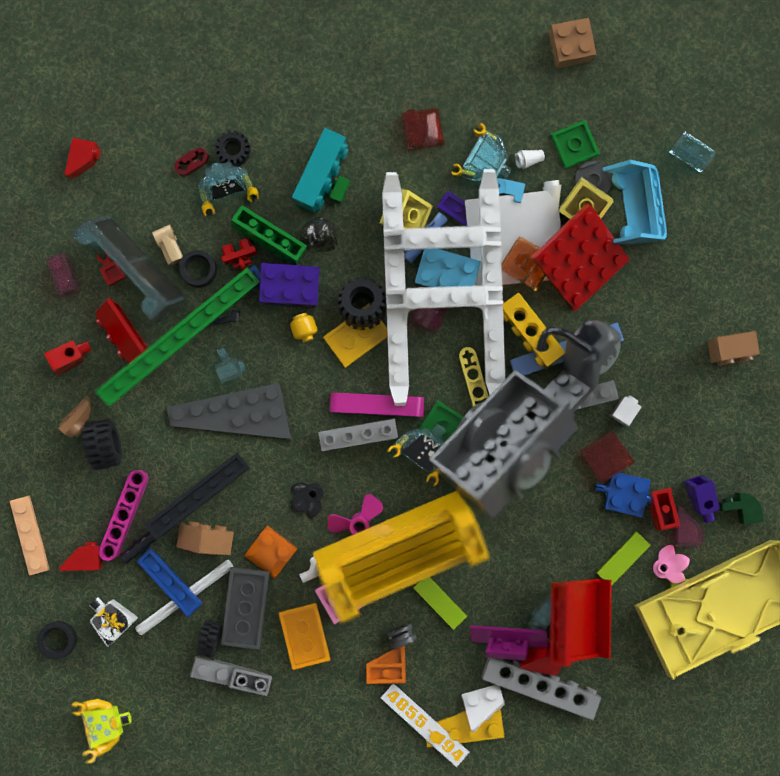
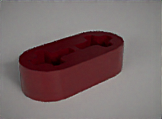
[175,148,209,176]

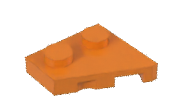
[366,645,406,684]

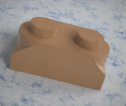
[59,396,91,438]

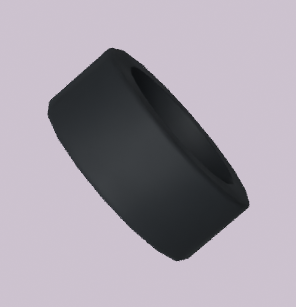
[179,250,217,288]
[37,621,77,660]

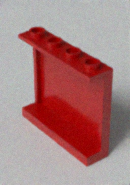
[550,578,612,666]

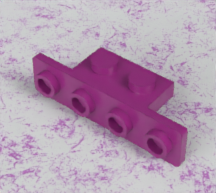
[470,625,549,660]

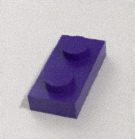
[437,191,469,227]

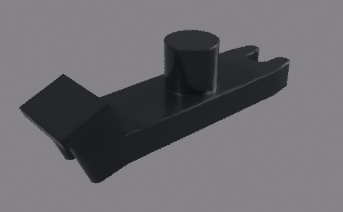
[208,309,241,327]

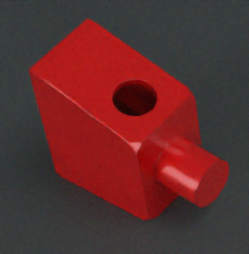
[44,340,92,376]

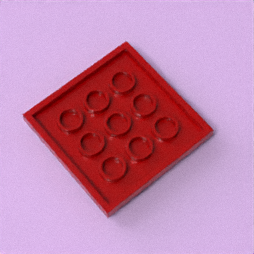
[531,203,630,312]

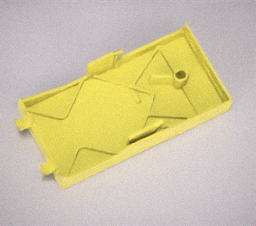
[634,540,780,680]

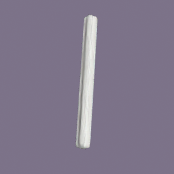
[135,560,233,635]

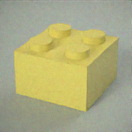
[559,177,614,219]

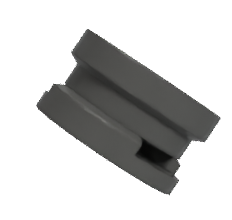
[386,623,417,649]

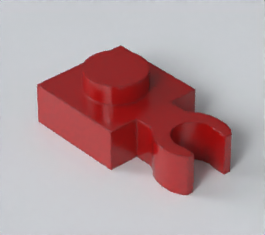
[97,251,126,287]

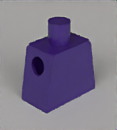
[684,475,719,523]

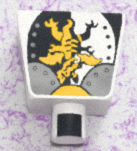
[89,598,138,646]

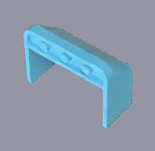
[603,160,667,245]

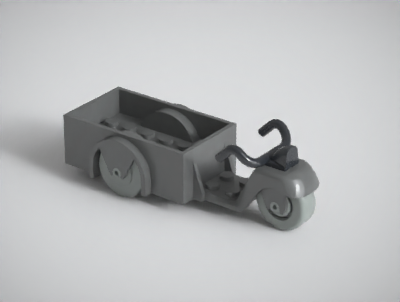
[429,320,621,519]

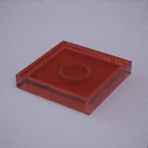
[580,431,635,483]

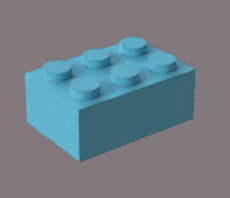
[415,248,481,288]

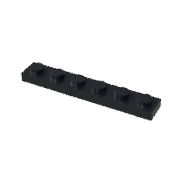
[144,452,250,540]

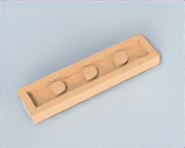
[10,496,50,576]

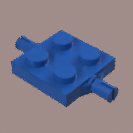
[594,471,651,518]

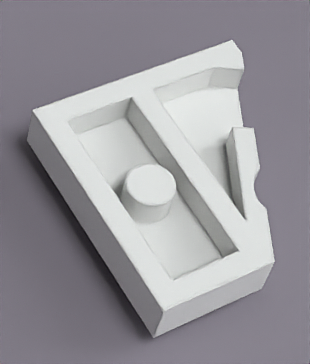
[462,685,505,732]

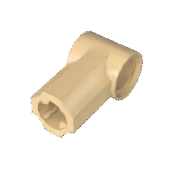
[152,224,183,266]

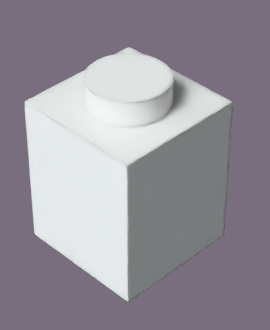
[610,396,641,426]

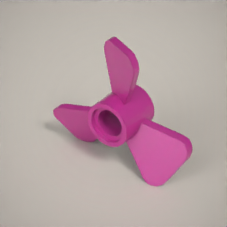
[328,494,383,535]

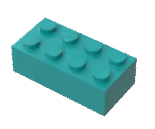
[292,128,348,214]

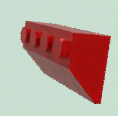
[95,298,148,364]

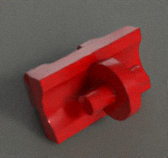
[221,238,258,270]

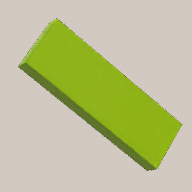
[596,531,651,585]
[413,577,467,630]

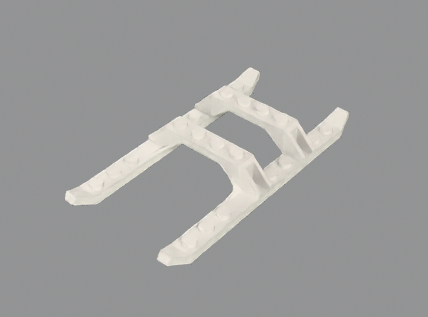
[382,169,505,406]

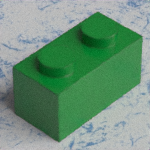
[329,176,351,204]

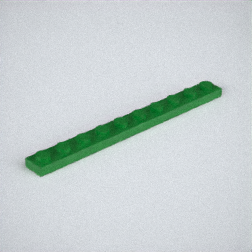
[96,268,260,407]

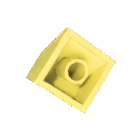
[379,189,433,230]

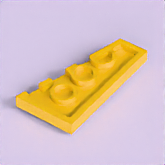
[426,709,504,747]

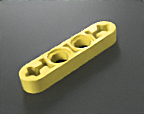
[459,347,489,407]

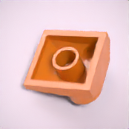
[244,525,298,579]

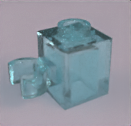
[214,348,246,384]

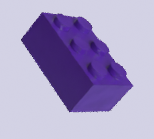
[259,263,319,308]

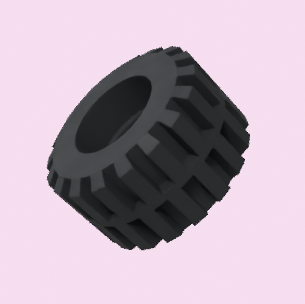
[338,277,387,330]
[82,418,122,471]

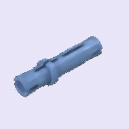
[404,212,448,264]

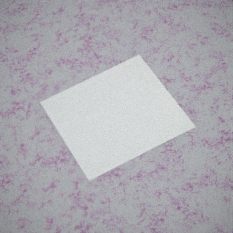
[465,191,561,286]

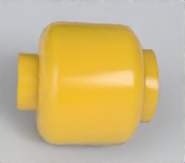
[290,313,318,343]

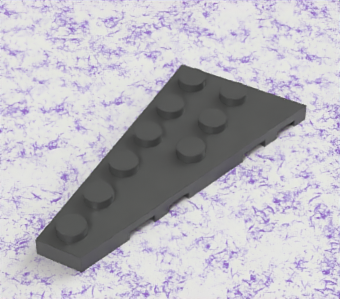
[167,383,292,439]

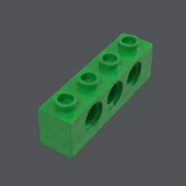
[231,205,307,265]

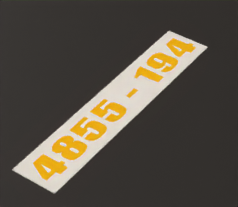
[381,683,469,767]

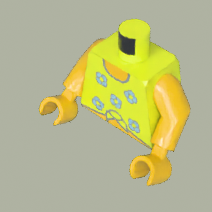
[72,699,132,763]

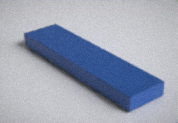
[137,548,203,617]

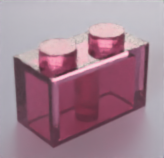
[46,252,82,297]

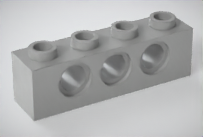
[318,419,398,451]

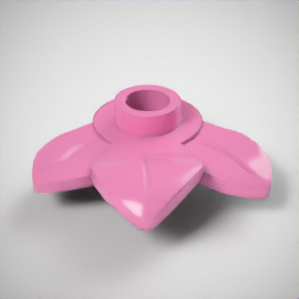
[653,545,690,583]

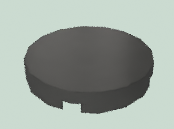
[574,161,612,194]

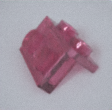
[409,286,449,333]

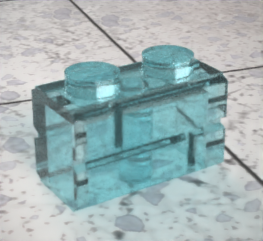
[669,131,716,172]

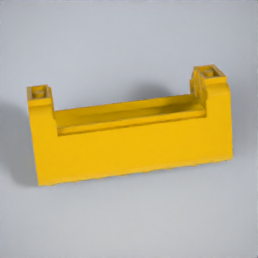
[313,491,489,623]

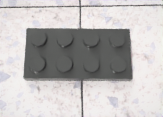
[221,567,270,650]

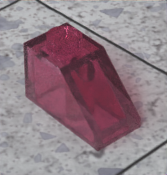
[674,507,704,547]

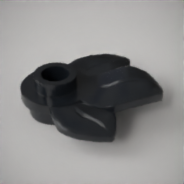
[290,482,324,519]

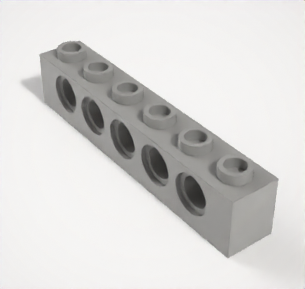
[481,658,601,720]

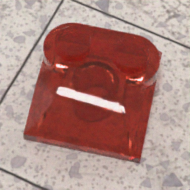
[401,108,445,151]

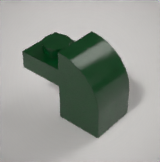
[719,493,764,524]

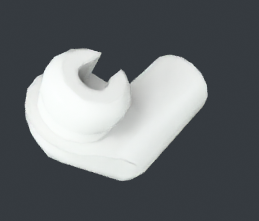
[299,557,320,583]

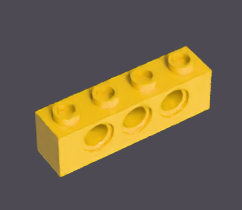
[503,292,565,369]

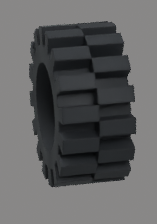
[215,130,251,167]
[197,620,221,658]

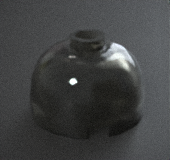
[300,217,338,252]

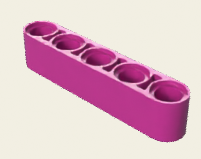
[330,393,424,417]
[99,470,149,561]

